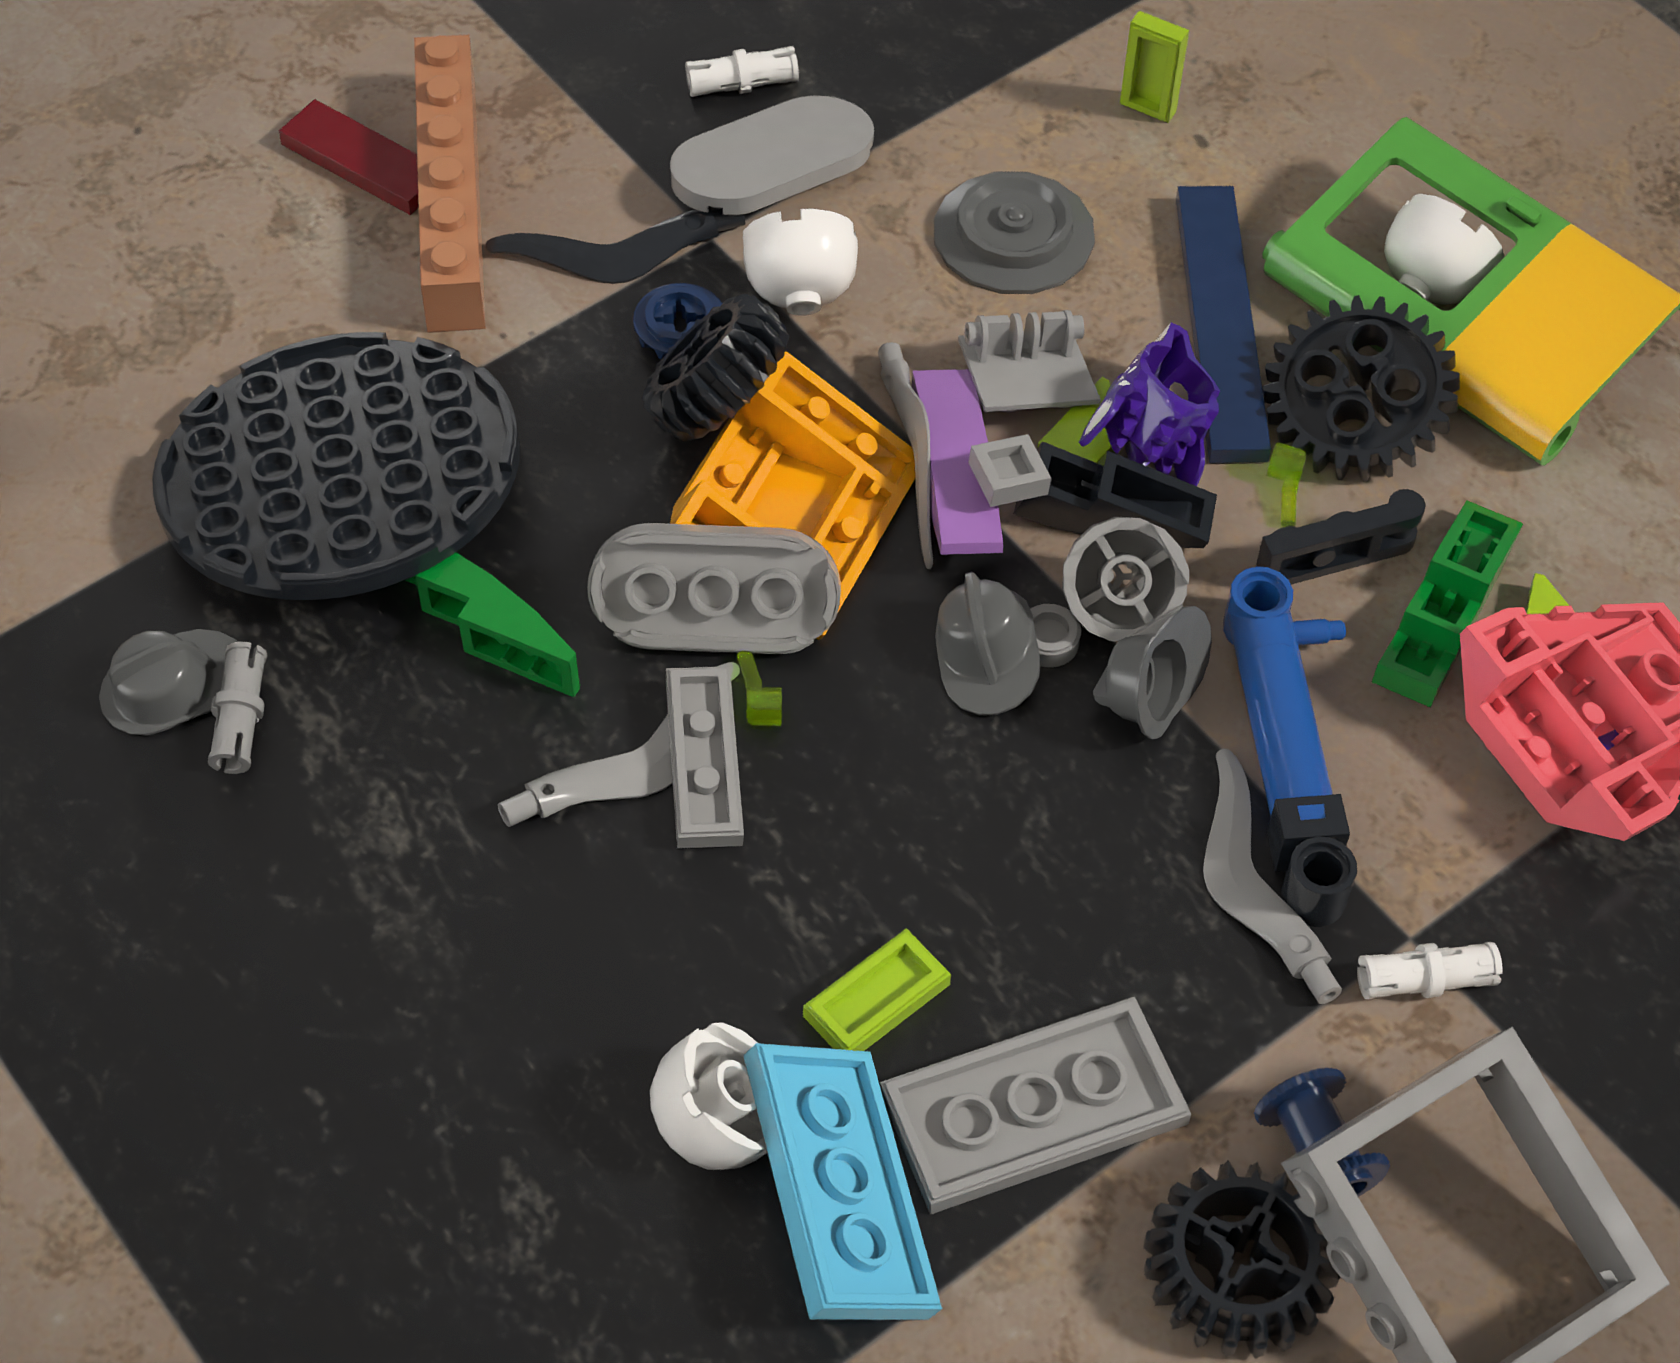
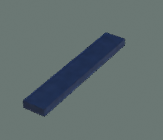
[1176,186,1271,463]

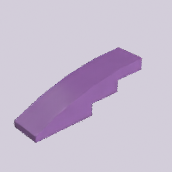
[912,369,1003,555]

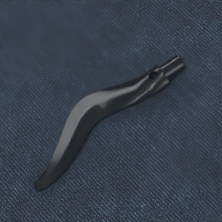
[486,206,745,284]

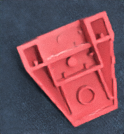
[1460,602,1680,841]

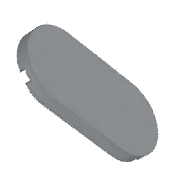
[670,96,874,215]
[587,523,841,654]

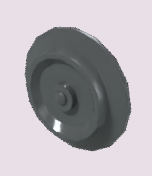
[934,171,1095,294]

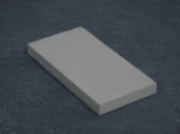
[880,997,1191,1214]

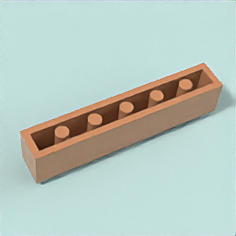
[414,35,485,332]

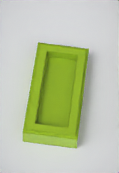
[1120,11,1189,123]
[803,928,951,1051]

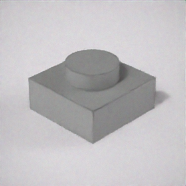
[968,434,1051,507]

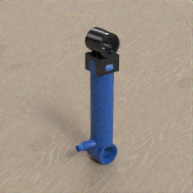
[1223,567,1357,927]

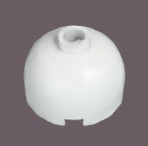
[1384,194,1505,305]
[743,209,858,316]
[650,1023,767,1170]

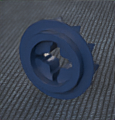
[633,283,722,360]

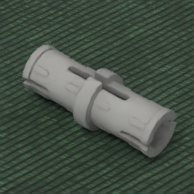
[208,642,267,774]

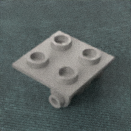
[958,310,1101,412]

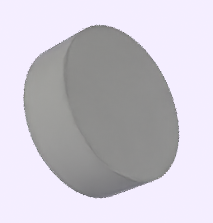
[1030,604,1081,667]

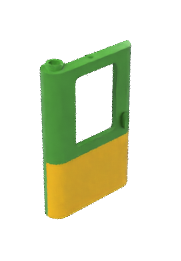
[1262,117,1680,466]

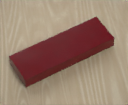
[279,99,419,215]

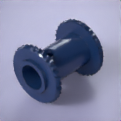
[1254,1068,1390,1197]

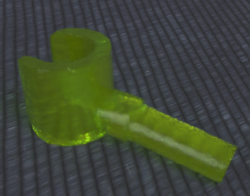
[1266,442,1306,527]
[737,651,782,726]

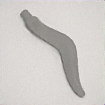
[878,342,933,569]
[498,662,740,827]
[1203,749,1342,1004]

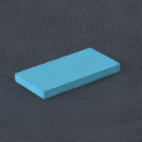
[743,1043,942,1320]

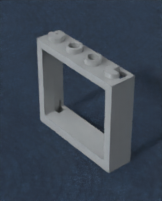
[1281,1027,1670,1363]

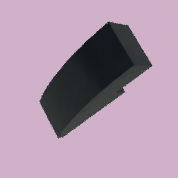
[1013,441,1217,548]

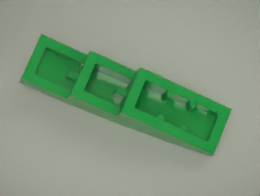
[1371,500,1524,707]
[405,553,580,697]

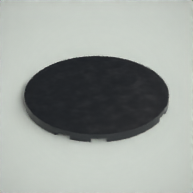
[152,332,520,600]

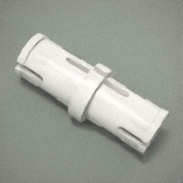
[685,46,799,97]
[1357,942,1502,999]

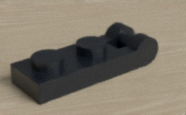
[1256,489,1426,585]

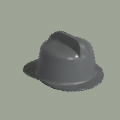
[935,572,1040,715]
[1093,606,1212,740]
[99,629,238,736]

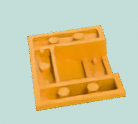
[670,351,915,640]

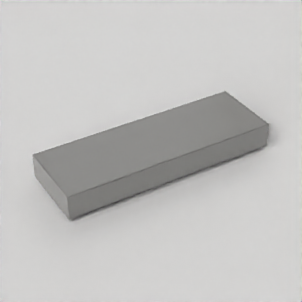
[665,666,744,848]

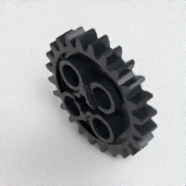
[1263,295,1460,482]

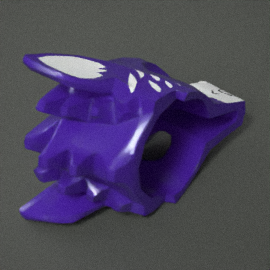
[1079,322,1220,486]

